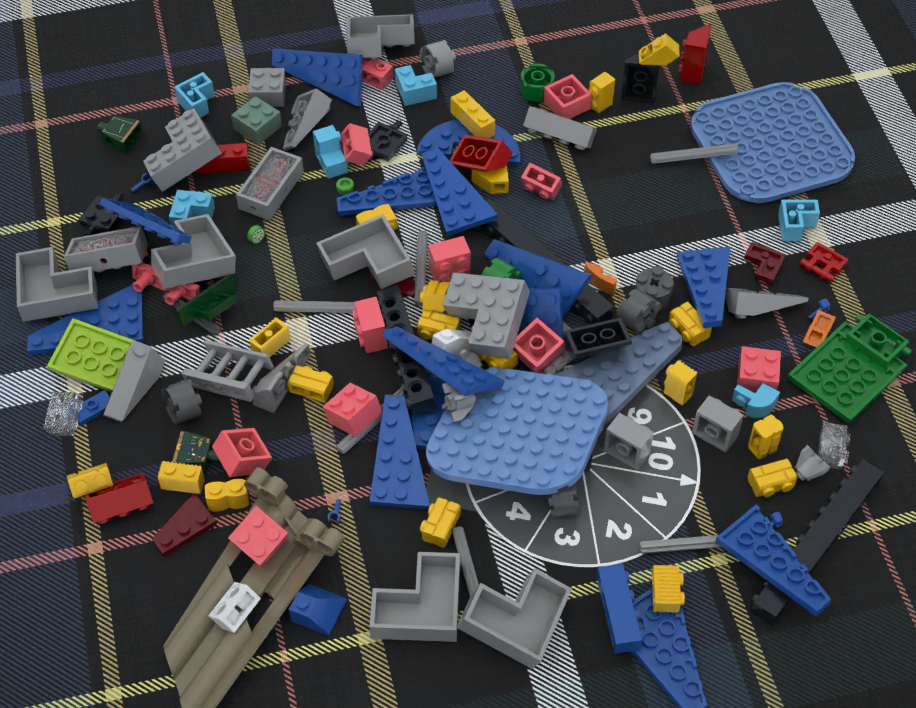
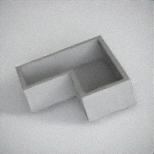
[347,14,415,59]
[143,108,222,192]
[151,214,236,289]
[317,214,415,289]
[16,247,98,322]
[443,272,530,358]
[370,552,460,642]
[456,568,572,669]

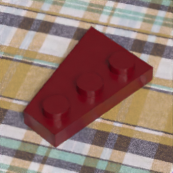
[152,493,217,557]

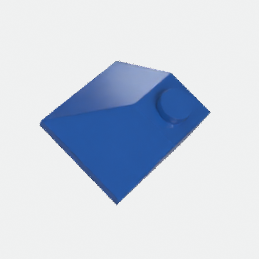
[289,584,347,636]

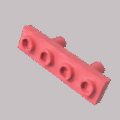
[132,262,199,305]

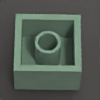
[231,96,282,145]

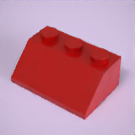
[678,24,712,85]
[450,134,513,172]
[196,143,249,174]
[85,473,153,524]

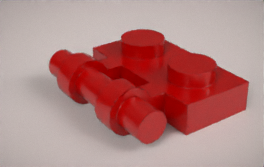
[800,242,849,283]

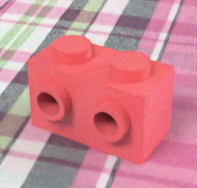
[362,58,394,90]
[341,123,372,166]
[521,163,562,200]

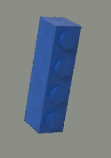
[596,563,644,654]

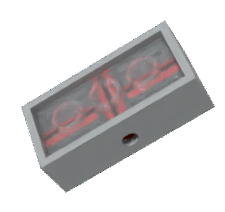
[236,147,304,220]
[64,226,148,272]

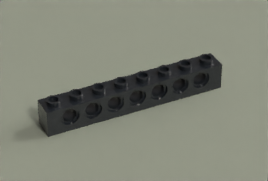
[377,285,437,416]

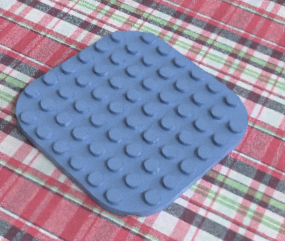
[691,82,855,204]
[426,367,608,495]

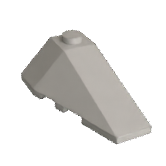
[725,288,808,318]
[252,343,310,413]

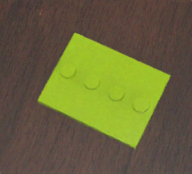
[47,318,141,392]

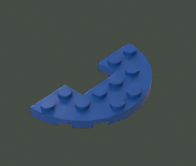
[416,119,520,167]

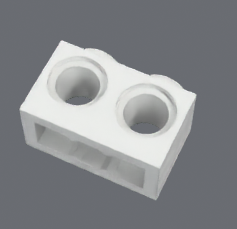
[208,582,261,633]

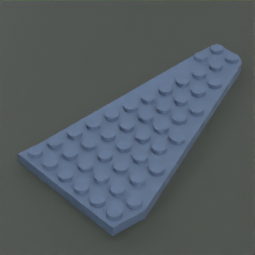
[555,322,682,428]

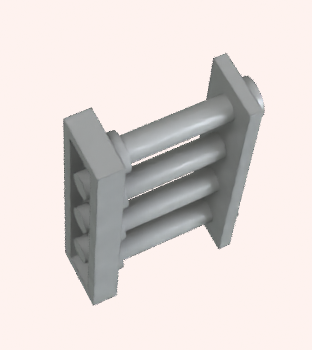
[181,340,274,402]

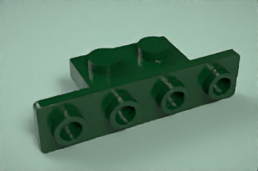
[176,275,237,326]

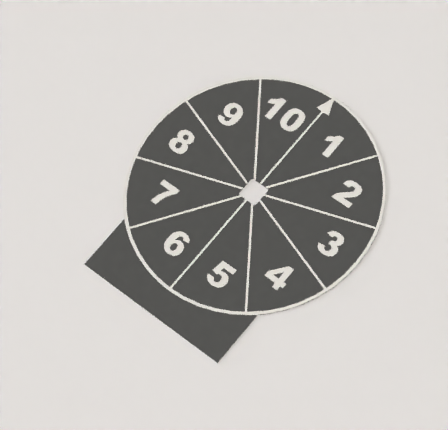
[426,365,701,568]

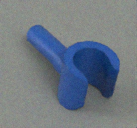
[131,173,155,192]
[808,298,830,320]
[328,499,341,525]
[769,512,783,528]

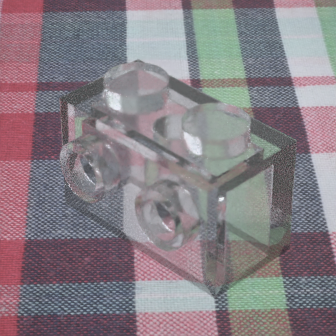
[43,392,82,436]
[818,422,850,469]

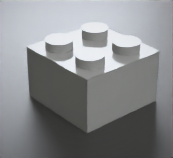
[248,68,286,107]
[692,396,744,453]
[604,413,654,471]

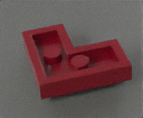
[744,242,786,284]

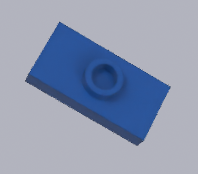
[70,390,110,426]

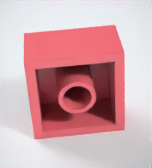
[544,74,592,119]
[428,236,471,283]
[352,297,388,354]
[513,318,566,373]
[737,346,781,393]
[323,383,383,437]
[212,428,272,477]
[228,506,290,568]

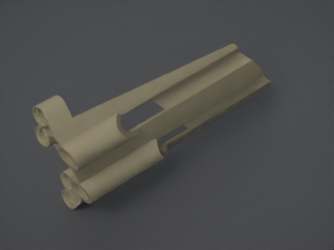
[163,467,345,708]

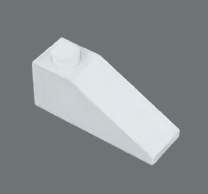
[432,329,472,357]

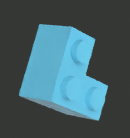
[395,65,437,106]
[174,72,215,117]
[313,125,349,179]
[169,190,215,226]
[778,200,820,241]

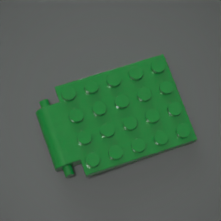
[787,314,912,424]

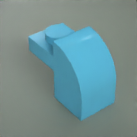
[732,383,780,418]

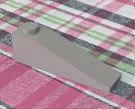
[283,88,332,151]
[103,340,165,422]

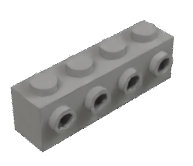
[523,106,597,150]

